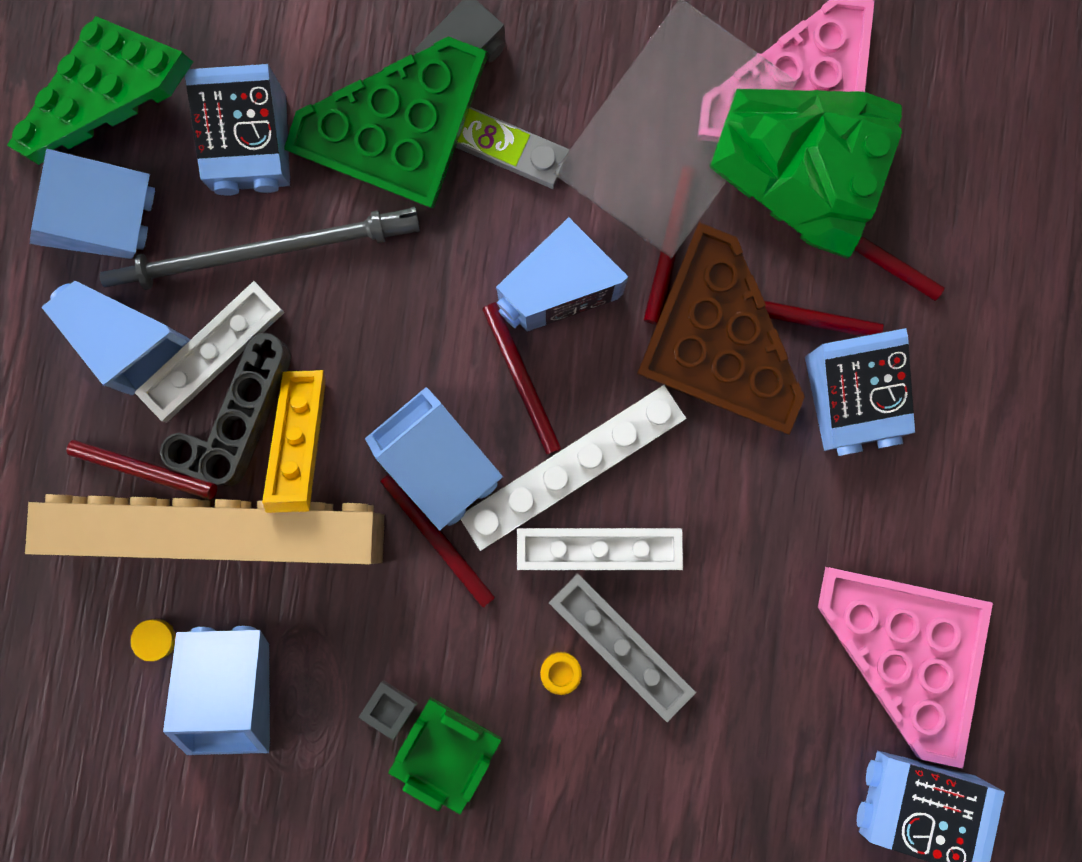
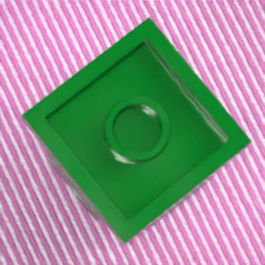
[388,697,502,815]

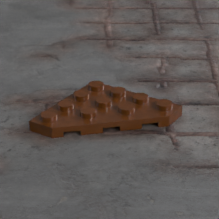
[637,222,805,435]

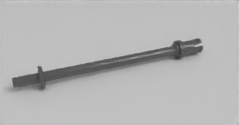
[100,206,420,290]

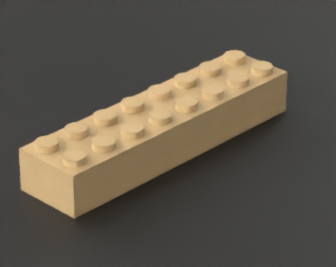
[25,494,385,564]

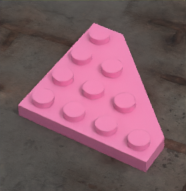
[697,0,875,143]
[818,567,993,769]

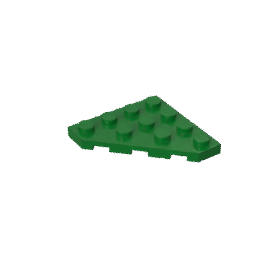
[7,16,193,165]
[284,36,489,208]

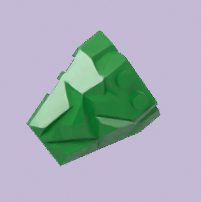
[709,89,902,259]

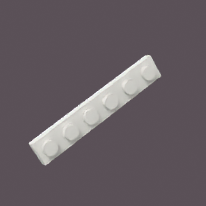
[460,385,686,551]

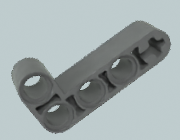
[160,333,291,487]

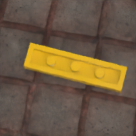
[262,370,326,513]

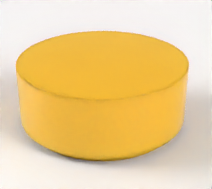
[131,619,176,661]
[540,652,582,695]

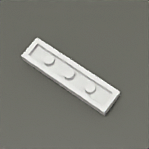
[134,281,285,423]
[517,528,683,570]

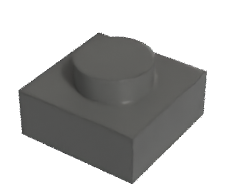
[358,680,418,740]

